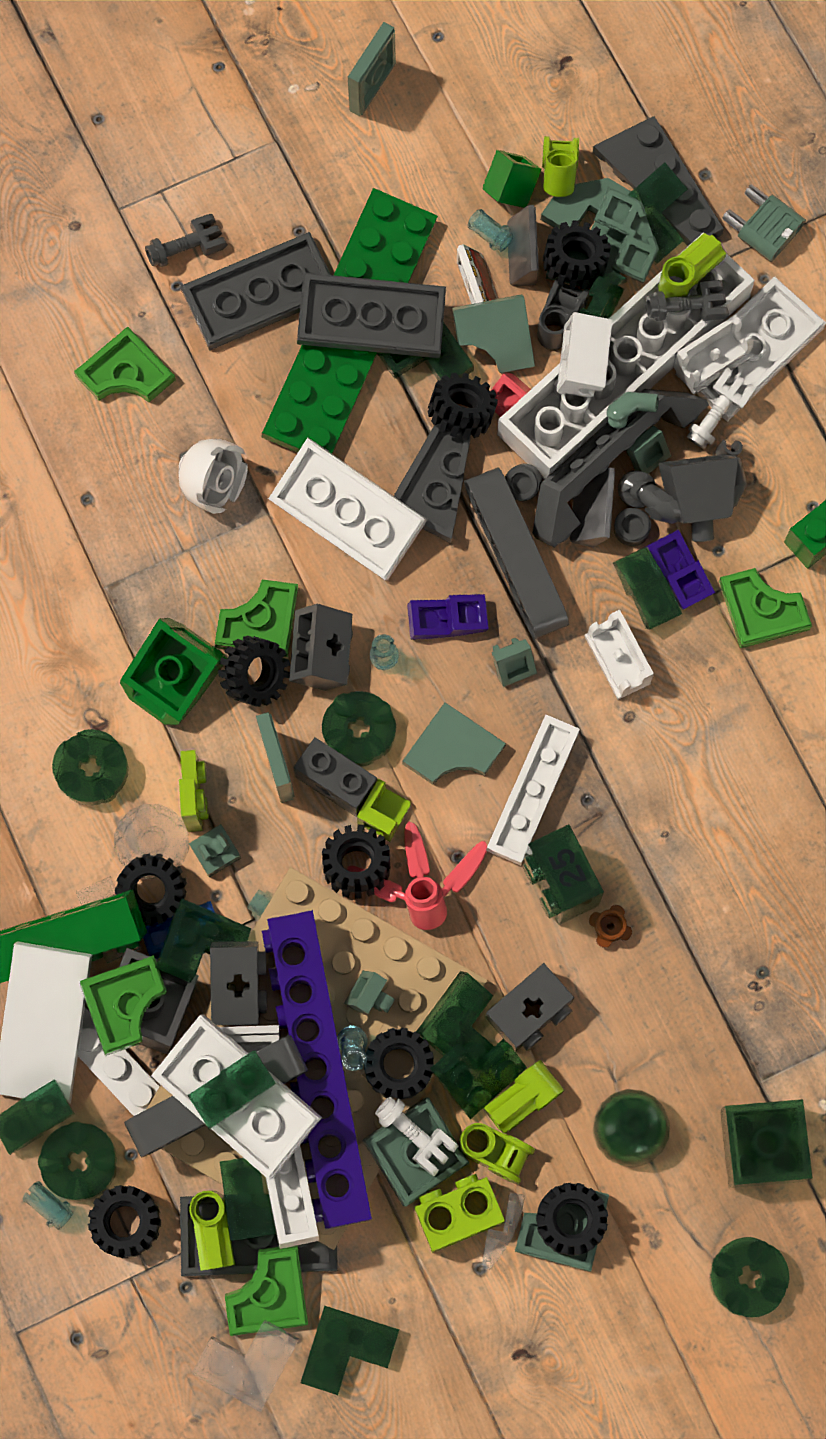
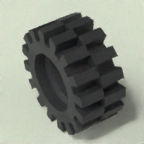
[543,220,611,289]
[428,372,498,439]
[218,636,290,707]
[322,824,391,899]
[115,853,187,926]
[364,1028,434,1100]
[536,1182,608,1256]
[88,1185,161,1258]

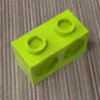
[414,1174,505,1253]

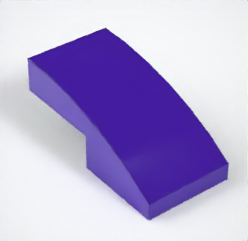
[644,529,715,610]
[407,594,489,640]

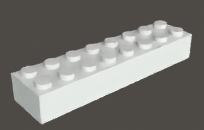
[497,232,755,480]

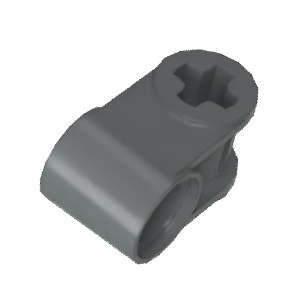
[537,277,591,350]

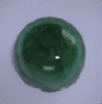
[593,1089,670,1167]

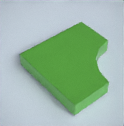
[74,327,176,402]
[719,568,812,648]
[215,579,299,657]
[80,956,167,1056]
[225,1245,308,1336]

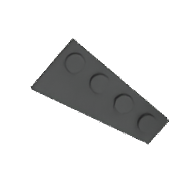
[593,116,724,246]

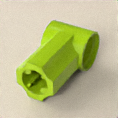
[658,233,726,298]
[484,1060,565,1134]
[189,1191,235,1271]

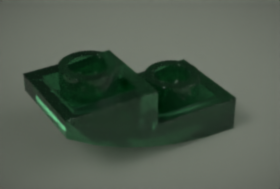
[613,547,682,629]
[188,1050,276,1130]
[0,1079,75,1155]

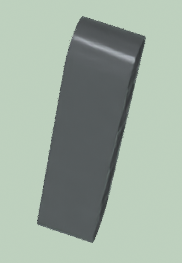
[464,467,569,639]
[124,1035,309,1158]

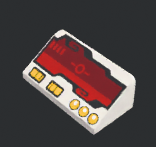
[457,244,498,304]

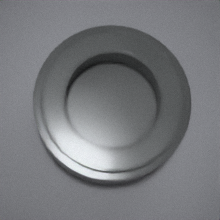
[505,463,543,501]
[614,508,651,546]

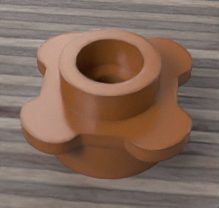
[589,905,632,948]

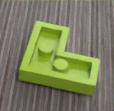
[179,750,209,832]

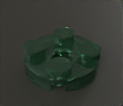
[579,271,627,319]
[322,691,396,767]
[52,729,129,805]
[38,1122,117,1201]
[709,1237,790,1318]

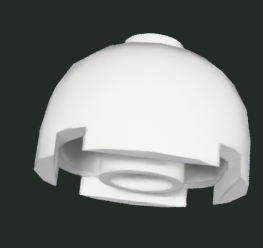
[178,439,248,514]

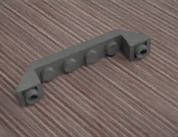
[532,389,709,548]

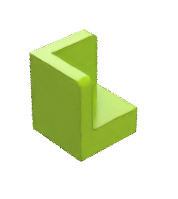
[357,779,411,842]

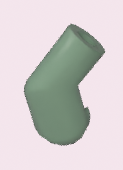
[606,392,659,429]

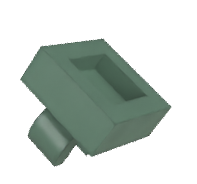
[626,425,671,474]
[492,638,537,687]
[189,824,241,877]
[344,970,395,1014]

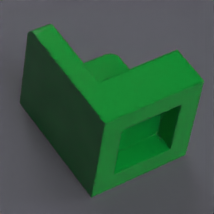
[483,150,542,208]

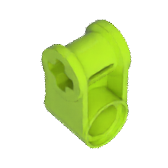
[542,136,579,197]
[458,1123,536,1185]

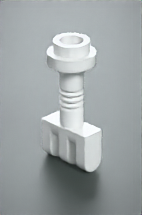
[687,367,756,449]
[375,1097,459,1177]

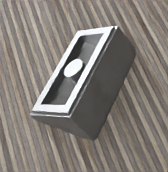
[507,205,539,286]
[570,468,615,548]

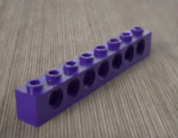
[262,910,372,1230]

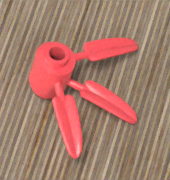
[347,821,487,930]

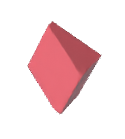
[491,373,531,417]

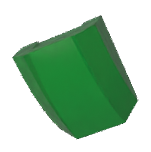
[120,618,227,725]

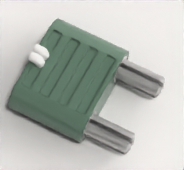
[722,185,806,262]

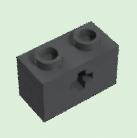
[289,603,353,691]
[293,737,377,817]
[210,941,267,1025]
[485,963,574,1052]

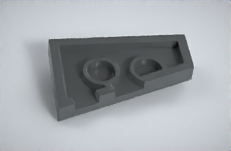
[394,424,471,544]

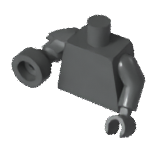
[618,440,747,542]

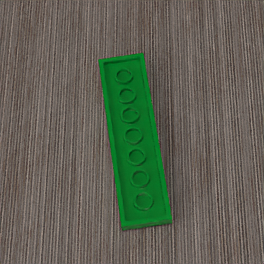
[261,188,438,454]

